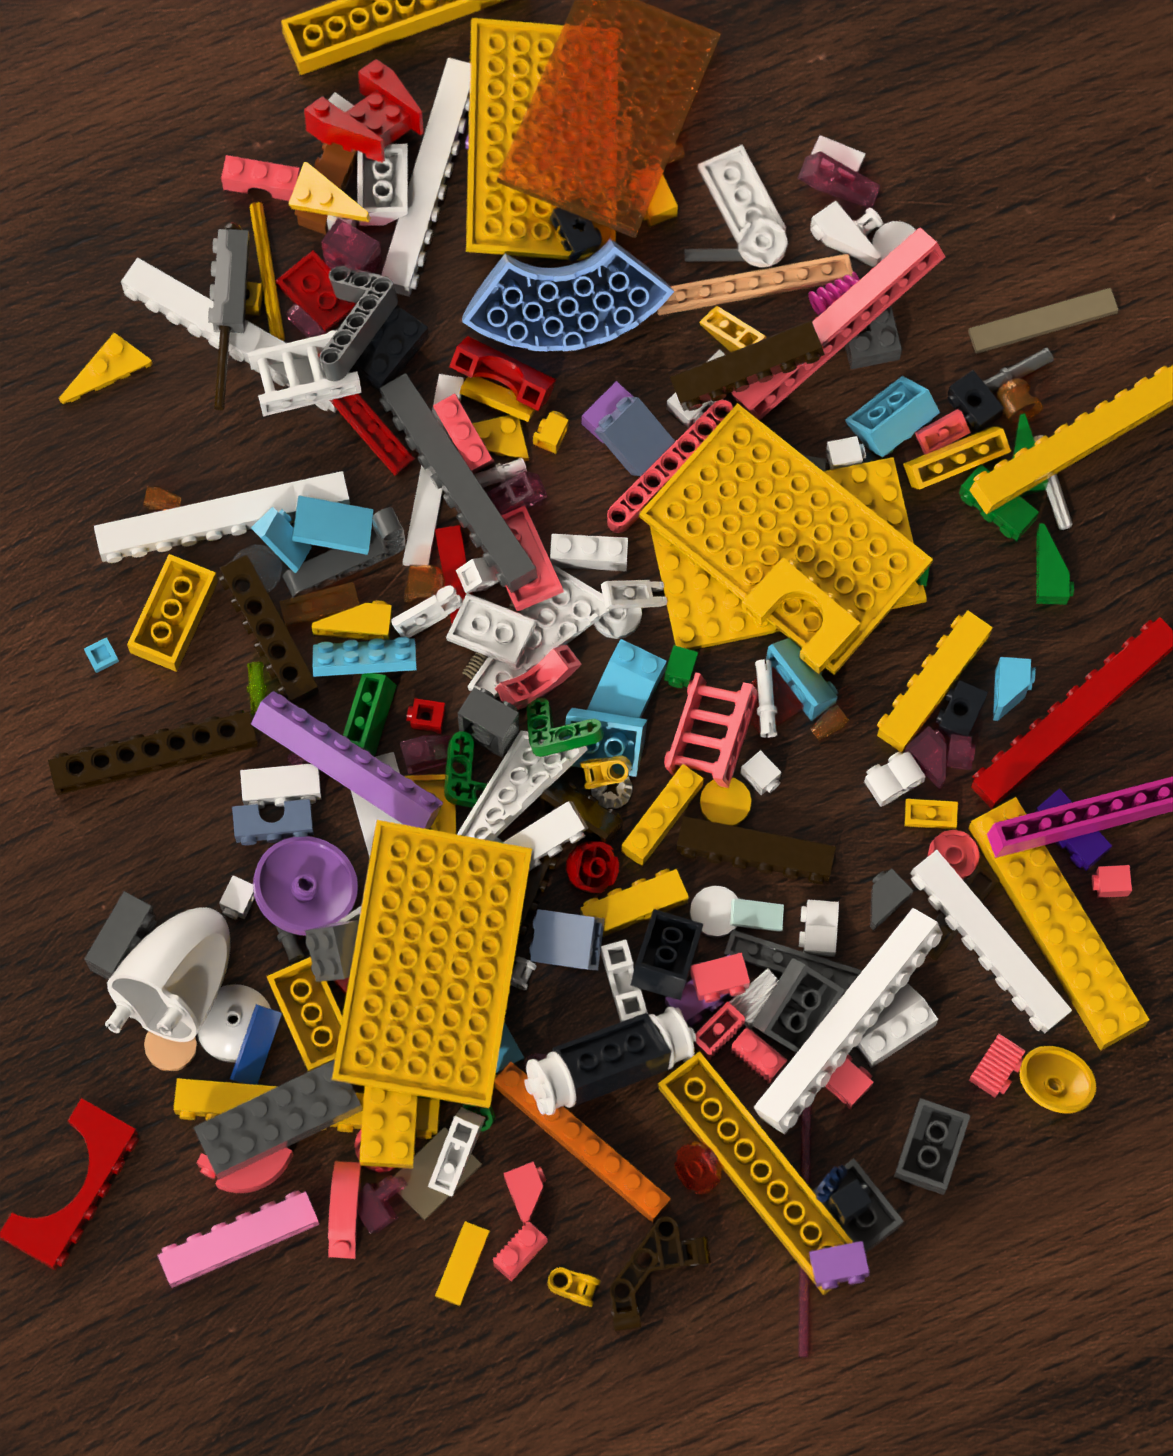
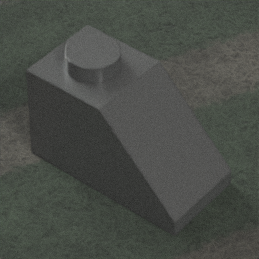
[870,868,913,931]

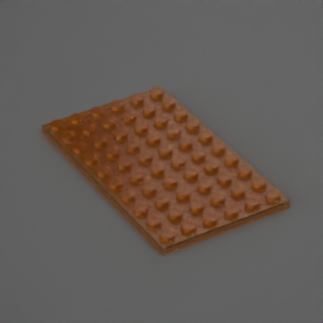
[496,0,721,238]

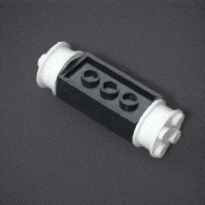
[524,1007,696,1115]

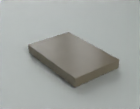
[388,1127,482,1220]

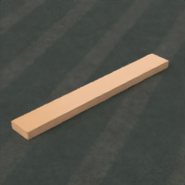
[657,254,853,315]

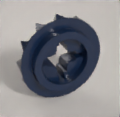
[816,1165,847,1203]

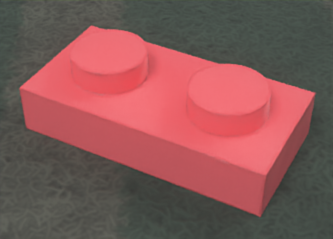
[915,409,971,454]

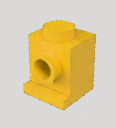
[533,411,568,454]

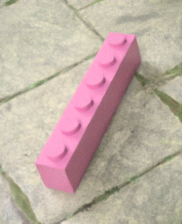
[158,1191,319,1288]

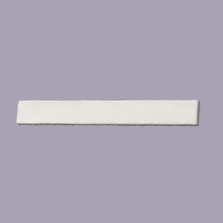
[403,374,464,569]

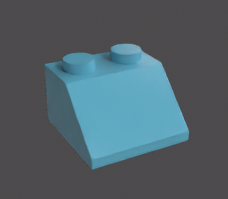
[251,507,312,573]
[993,657,1035,721]

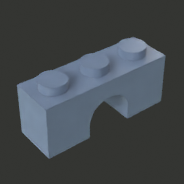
[232,799,314,845]

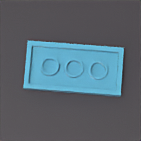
[313,637,416,677]

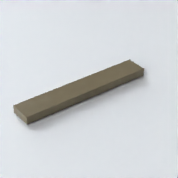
[968,288,1119,354]

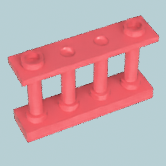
[664,672,758,788]

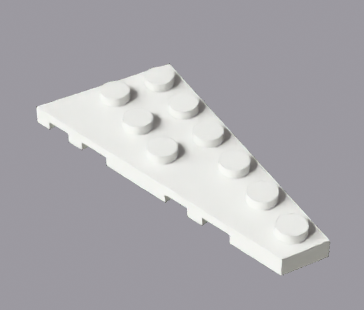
[468,565,614,699]
[457,730,588,841]

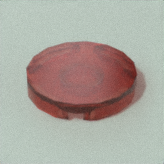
[675,1141,722,1194]

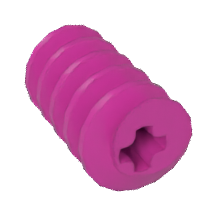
[808,271,860,315]

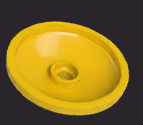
[1019,1046,1096,1113]

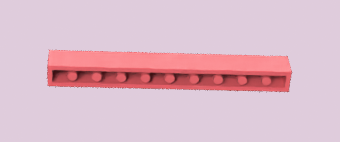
[732,228,945,421]

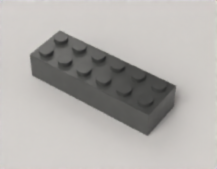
[194,1060,362,1180]

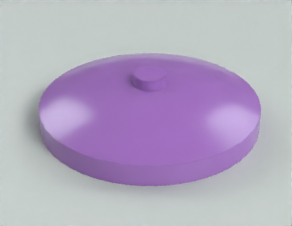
[253,836,358,935]

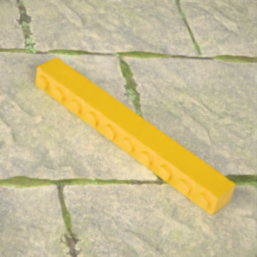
[970,365,1173,515]
[174,1078,441,1139]

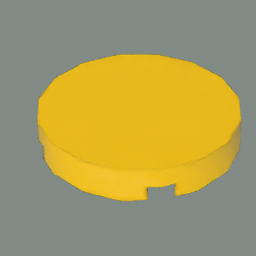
[700,778,751,826]

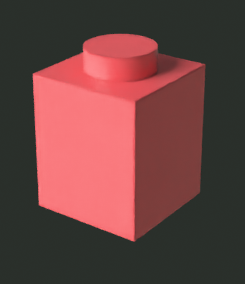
[1092,865,1132,898]

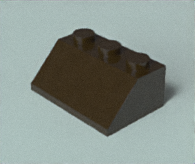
[540,779,622,845]

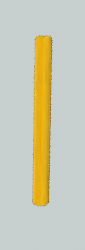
[250,202,285,341]

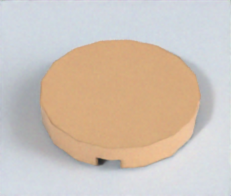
[144,1031,197,1071]

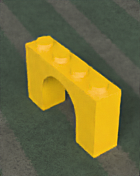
[742,558,860,674]

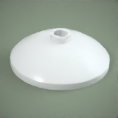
[197,985,271,1063]

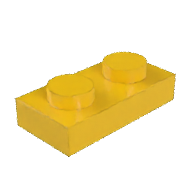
[904,799,958,829]

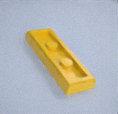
[460,377,536,422]
[435,1222,490,1306]

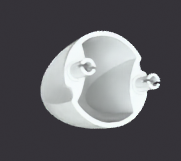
[105,908,230,1042]

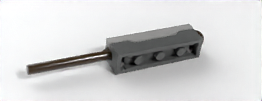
[208,222,250,410]

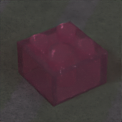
[321,218,382,274]

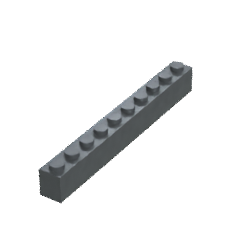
[379,373,538,593]

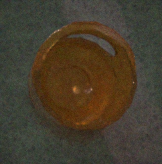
[996,378,1043,423]
[404,564,445,602]

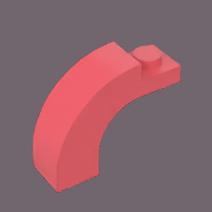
[494,645,582,710]
[197,1147,293,1193]
[328,1161,361,1259]

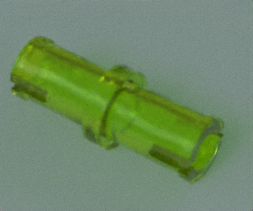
[246,662,267,716]

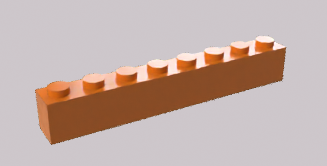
[494,1061,671,1223]

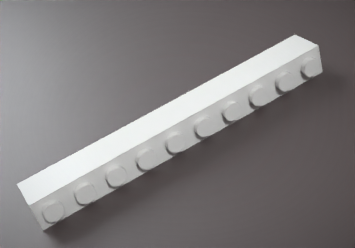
[381,58,470,297]
[121,258,337,412]
[94,471,350,563]
[754,908,943,1134]

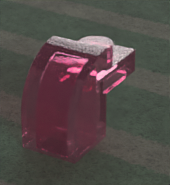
[357,1175,408,1233]

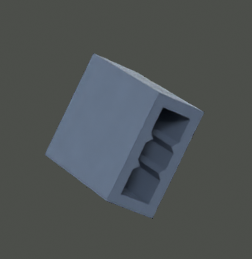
[594,397,676,477]
[529,909,605,970]

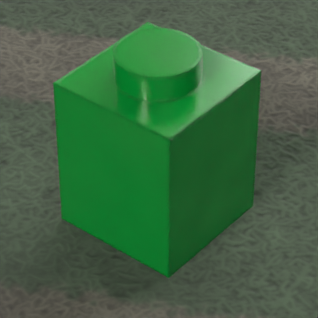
[664,645,698,688]

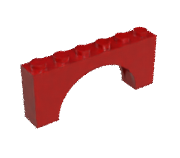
[0,1098,139,1271]

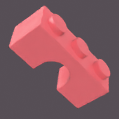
[221,155,300,201]
[433,393,494,474]

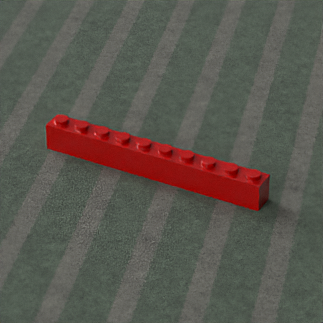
[971,617,1173,809]

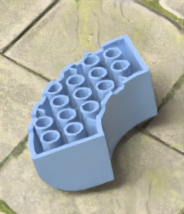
[462,238,674,351]

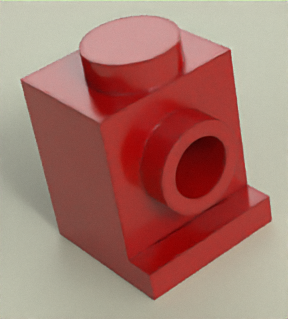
[406,698,446,734]

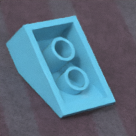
[587,639,667,719]

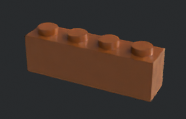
[295,143,358,235]

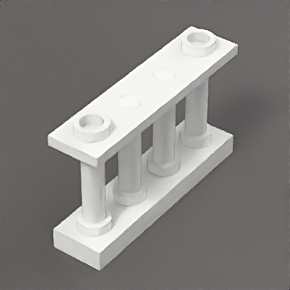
[248,330,362,416]

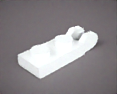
[601,580,667,609]
[391,585,463,638]

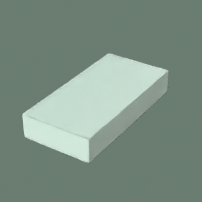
[730,898,784,932]

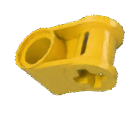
[580,755,632,789]
[547,1268,601,1307]

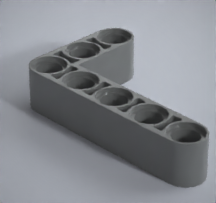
[319,266,398,381]
[282,507,406,599]

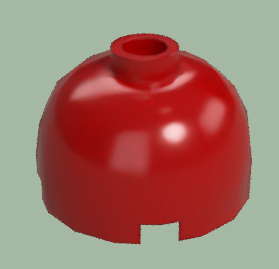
[566,841,619,893]

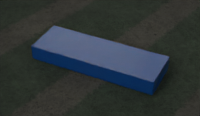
[230,1004,282,1085]

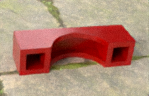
[449,336,556,411]

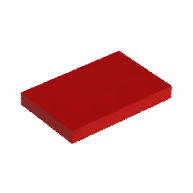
[275,250,357,334]

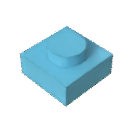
[84,637,119,673]

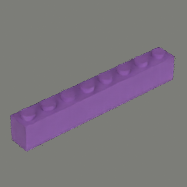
[251,691,443,829]

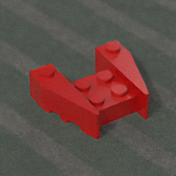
[304,59,424,163]

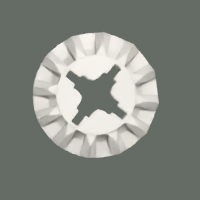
[591,773,632,809]

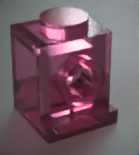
[946,734,975,770]

